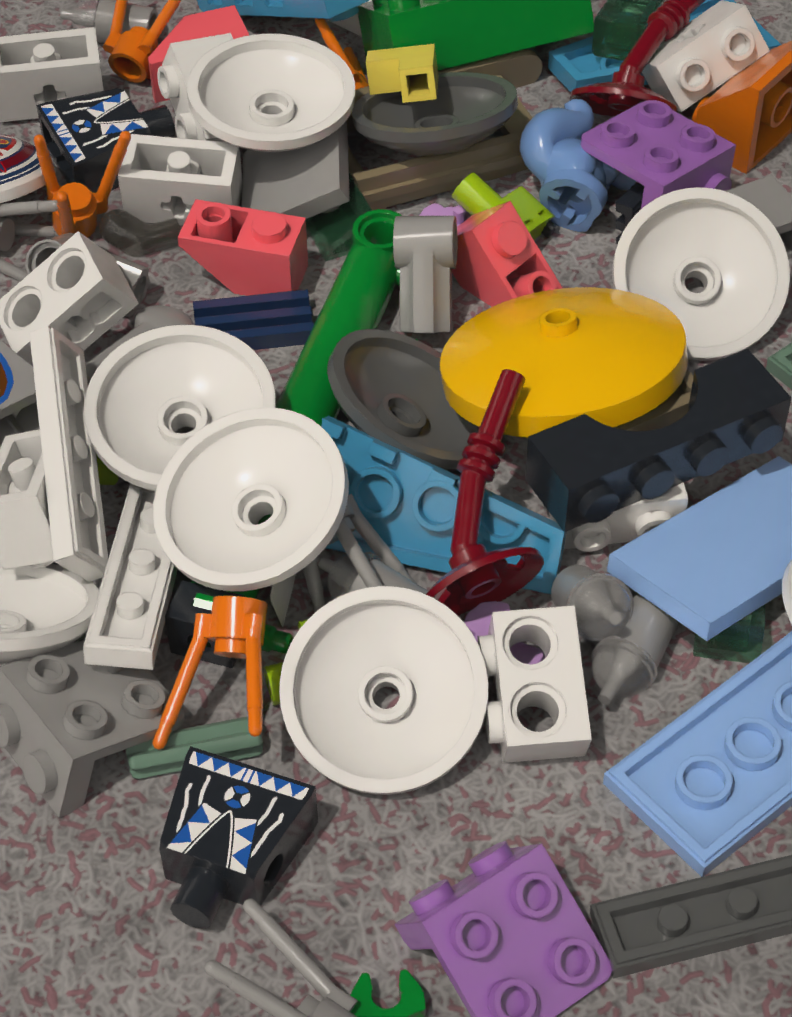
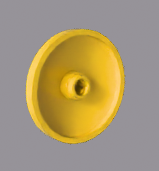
[440,287,688,438]

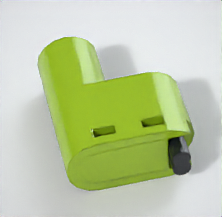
[452,172,557,240]

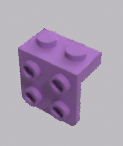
[580,100,736,209]
[394,841,612,1017]

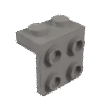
[0,639,185,818]

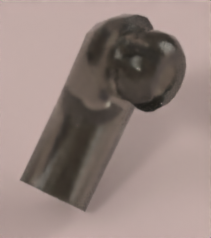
[99,209,181,257]

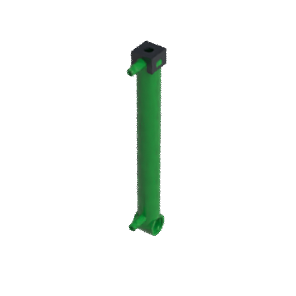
[165,209,402,668]

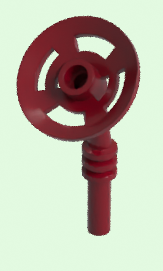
[570,0,706,116]
[426,369,544,616]

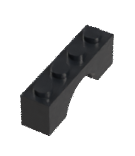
[525,349,792,532]

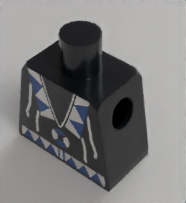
[36,88,175,193]
[159,746,318,929]

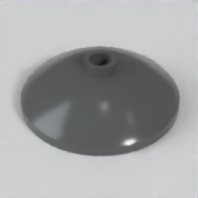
[352,72,518,156]
[327,329,479,470]

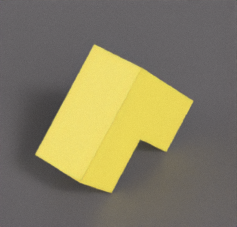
[366,44,438,103]

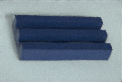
[193,289,314,350]

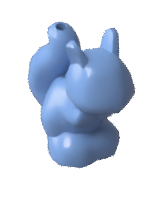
[520,99,637,232]

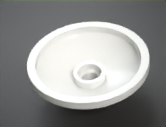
[187,34,355,152]
[612,187,790,361]
[84,325,276,491]
[153,407,349,591]
[0,563,99,666]
[279,586,488,795]

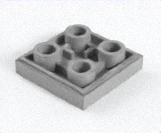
[242,121,350,219]

